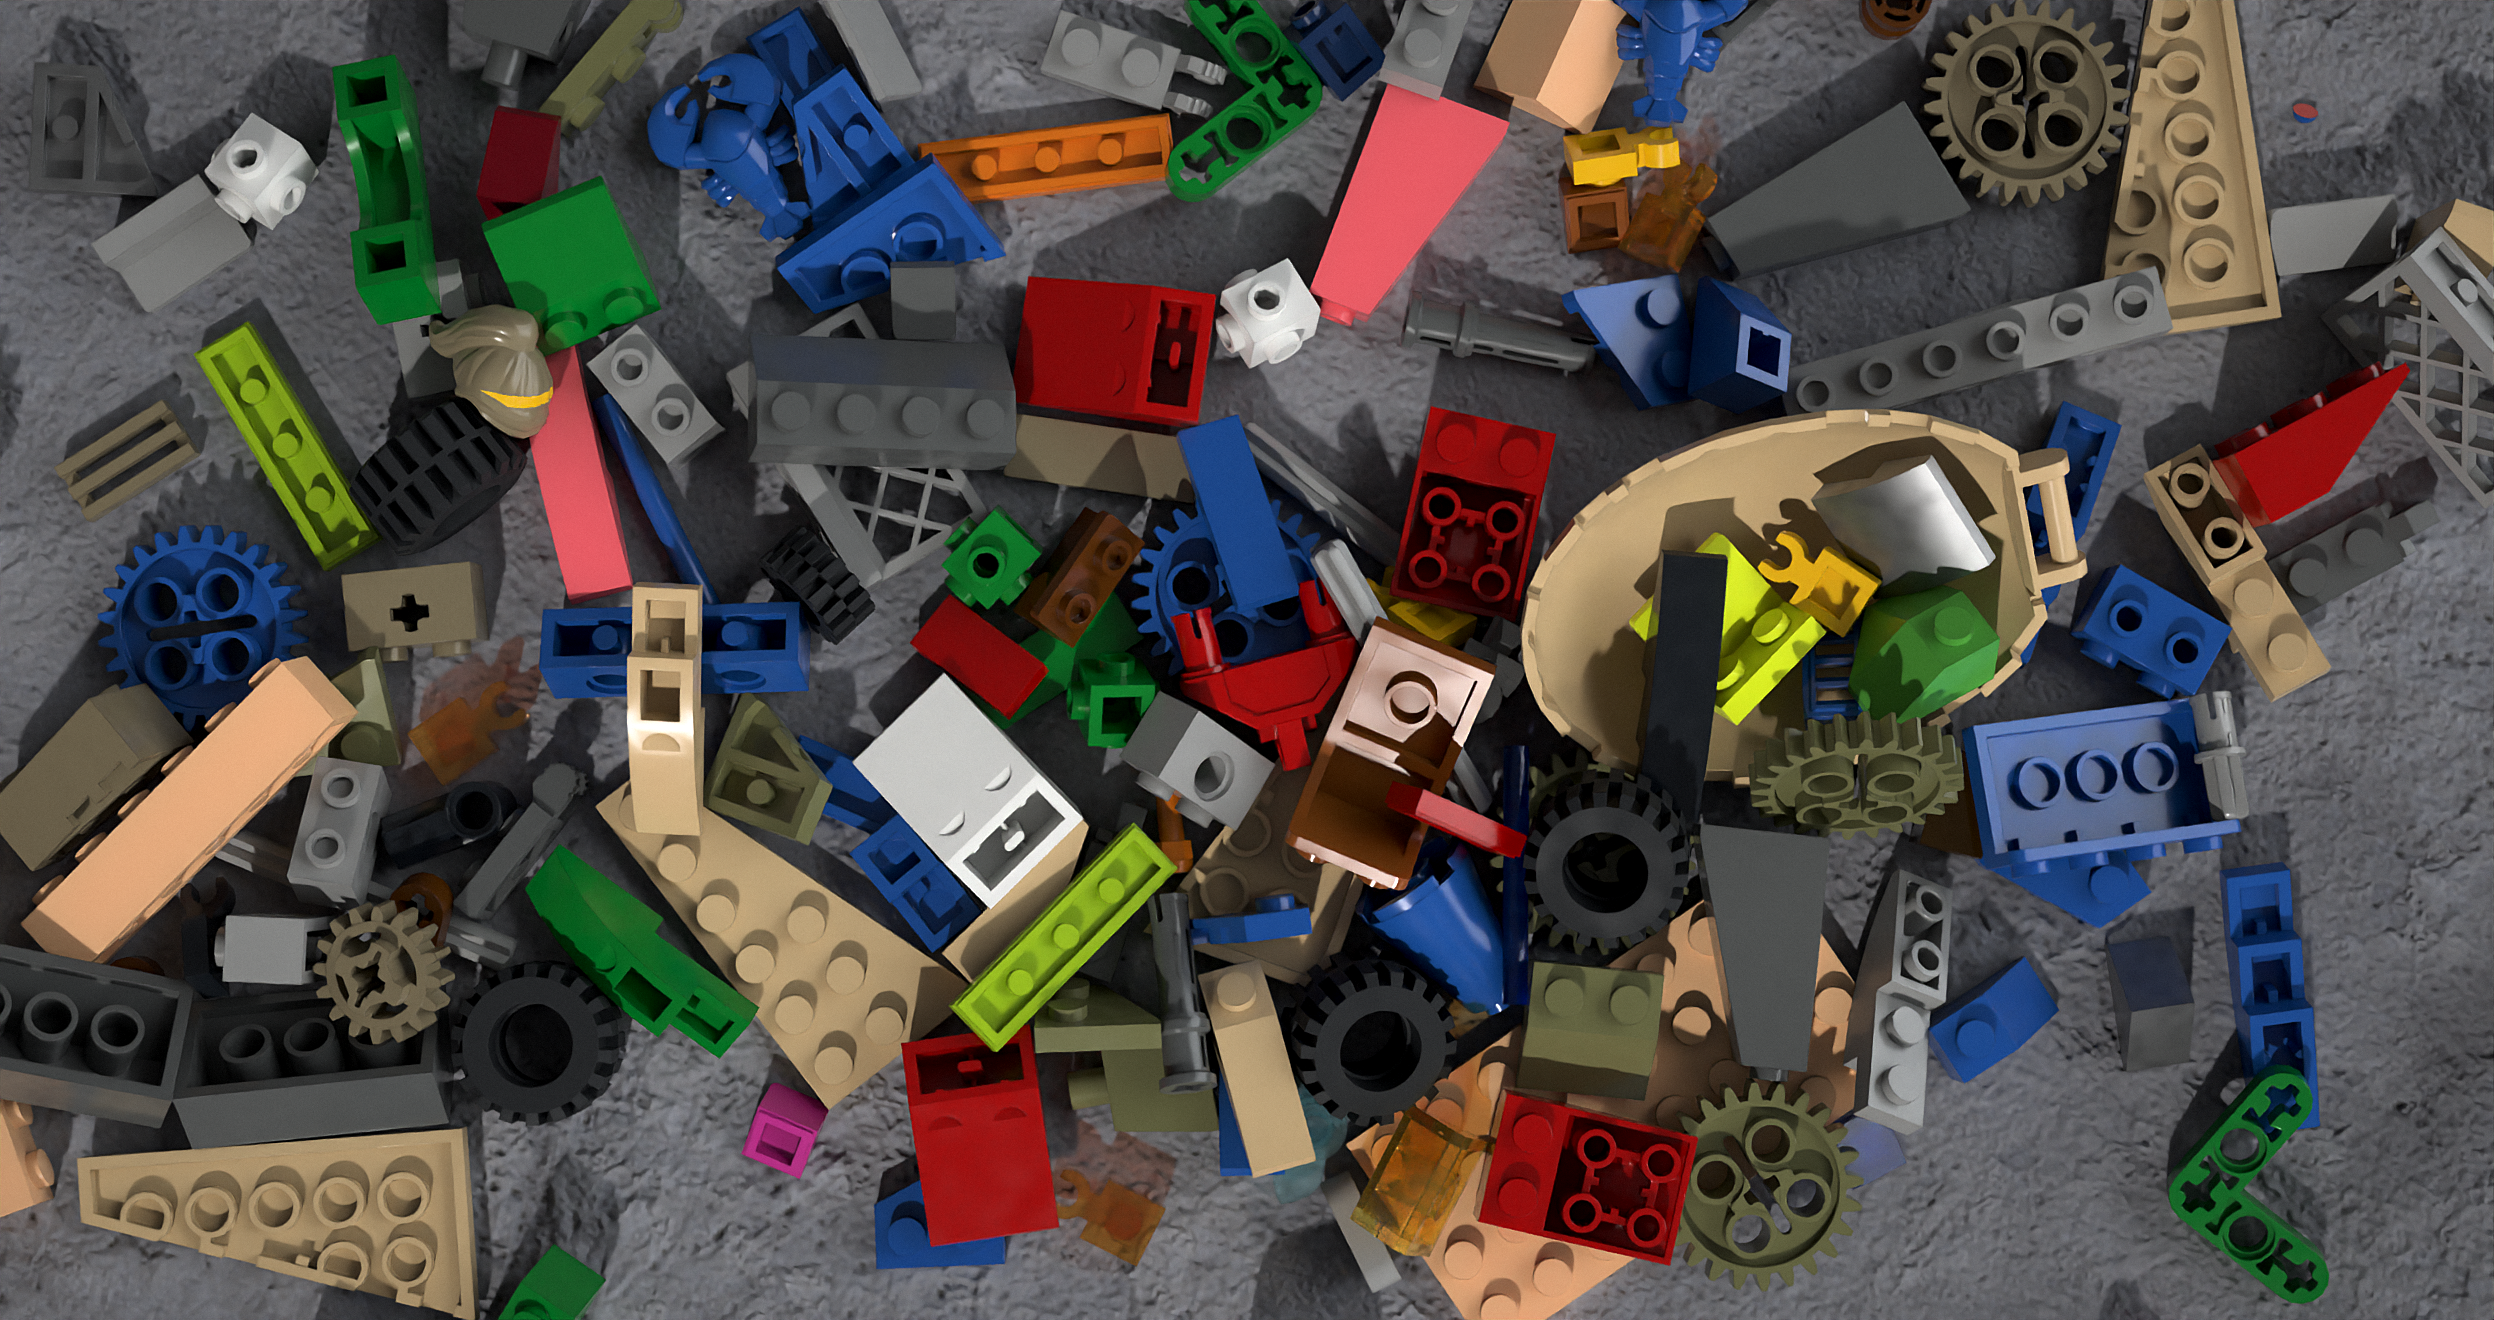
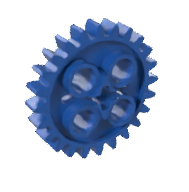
[1131,498,1322,676]
[97,525,309,732]

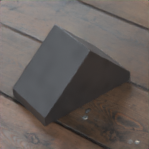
[2104,936,2195,1072]

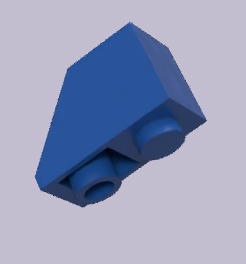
[1687,275,1792,414]

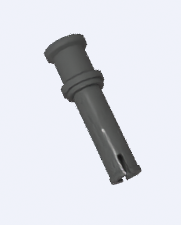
[1400,290,1597,376]
[1147,893,1217,1094]

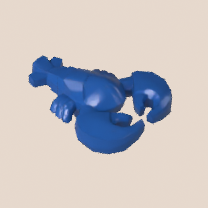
[1613,0,1748,128]
[647,54,811,242]

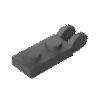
[452,761,591,920]

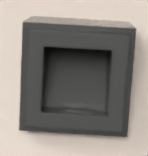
[890,261,956,341]

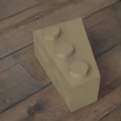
[0,683,195,871]

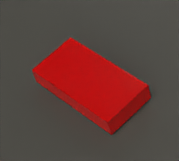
[909,594,1049,720]
[1384,781,1528,859]

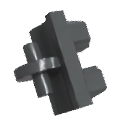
[1461,615,1525,724]

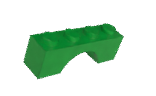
[332,54,442,326]

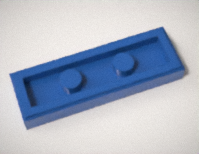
[1176,414,1300,614]

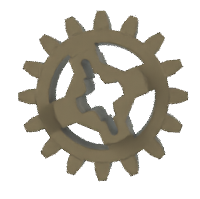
[312,900,455,1044]

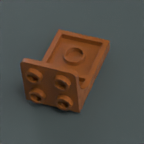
[1284,616,1497,890]

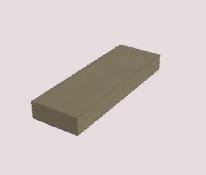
[1004,413,1195,505]

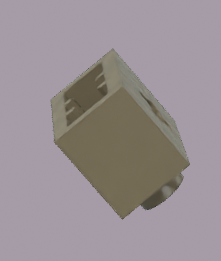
[341,561,489,664]

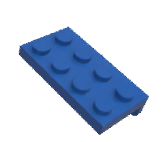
[1961,698,2242,879]

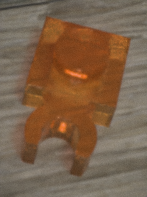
[1618,157,1718,273]
[407,681,531,786]
[1056,1168,1166,1267]

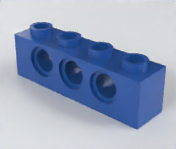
[539,601,811,699]

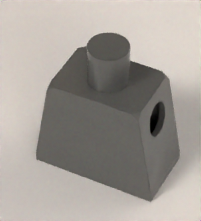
[462,0,592,91]

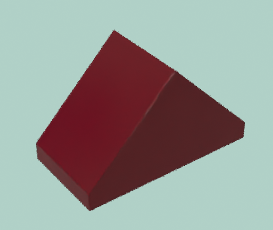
[476,105,562,221]

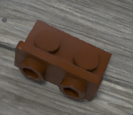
[1013,507,1145,648]

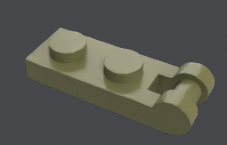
[537,0,684,138]

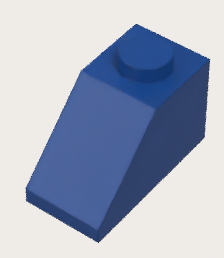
[1928,956,2059,1084]

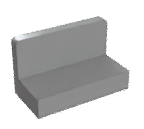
[91,174,254,314]

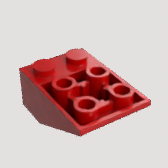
[1013,276,1217,428]
[2211,361,2410,528]
[1389,406,1556,623]
[901,1024,1060,1247]
[1473,1088,1699,1266]

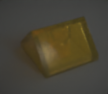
[1350,1104,1489,1257]

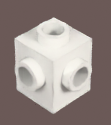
[204,113,319,230]
[1215,258,1321,369]

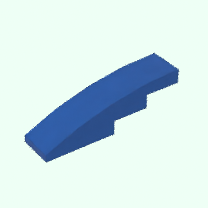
[2019,401,2122,669]
[2219,862,2320,1133]

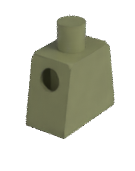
[1067,1049,1219,1132]

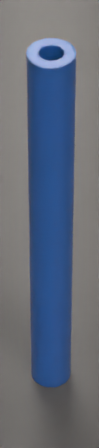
[591,393,721,604]

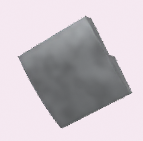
[1811,455,1996,600]

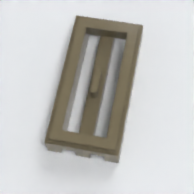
[54,399,201,523]

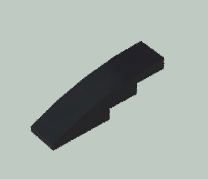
[1634,549,1728,824]

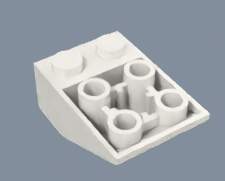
[852,672,1084,909]

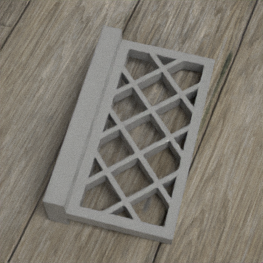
[2319,226,2494,509]
[725,302,989,593]

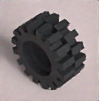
[758,525,876,645]

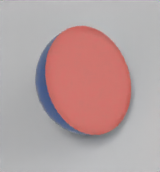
[2293,103,2318,123]

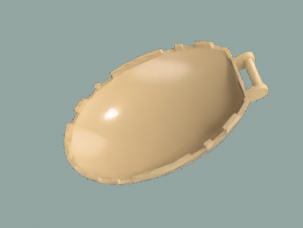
[1520,409,2088,789]

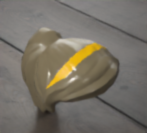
[429,304,553,439]

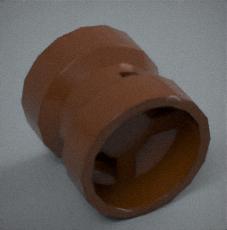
[1859,0,1932,40]

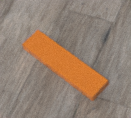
[917,113,1174,204]

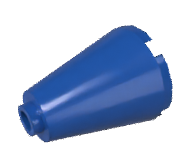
[1355,836,1522,1015]

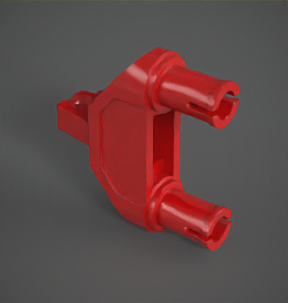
[1170,577,1362,771]

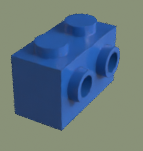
[2069,564,2232,701]

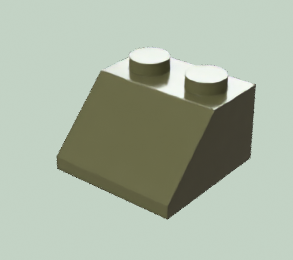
[1515,958,1664,1101]

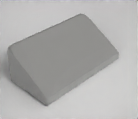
[823,0,922,112]
[2266,194,2397,277]

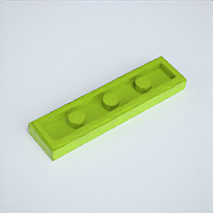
[194,321,383,572]
[948,822,1178,1052]

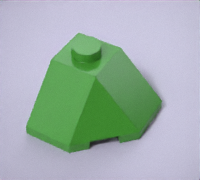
[1848,585,2000,723]

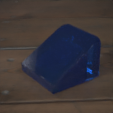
[1830,1114,1907,1190]

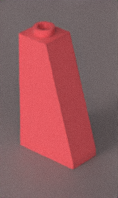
[1309,84,1510,326]

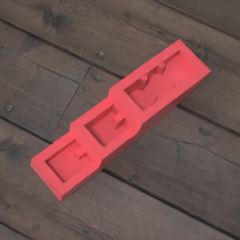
[529,344,634,605]

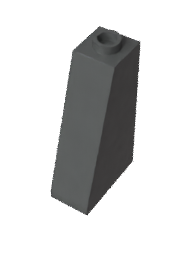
[1699,101,1971,282]
[1692,824,1831,1082]

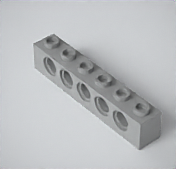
[1779,266,2173,417]

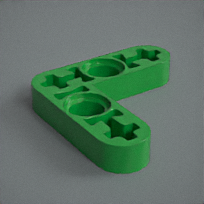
[1164,0,1323,202]
[2166,1064,2329,1304]

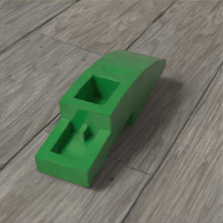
[525,844,760,1059]

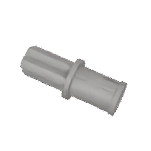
[2189,691,2250,822]

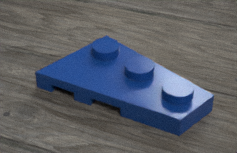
[775,152,1006,314]

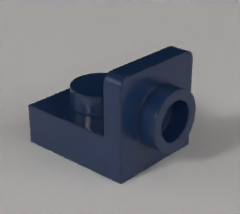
[1282,0,1386,102]

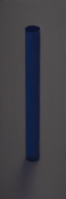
[1502,745,1529,1005]

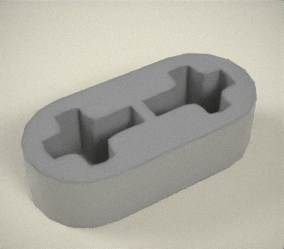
[1319,1170,1402,1293]

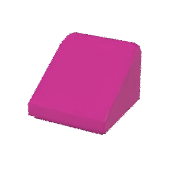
[741,1083,830,1179]

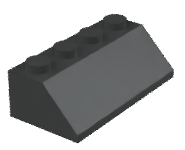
[748,334,1016,471]
[0,944,194,1129]
[172,984,454,1150]

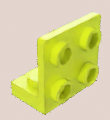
[1629,532,1827,725]

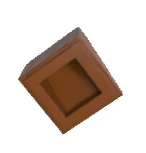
[1558,177,1631,254]

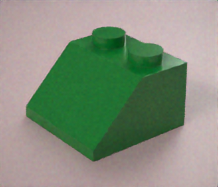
[481,175,662,357]

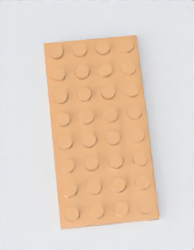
[1345,897,1856,1320]

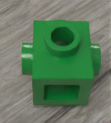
[941,504,1044,610]
[1066,651,1161,749]

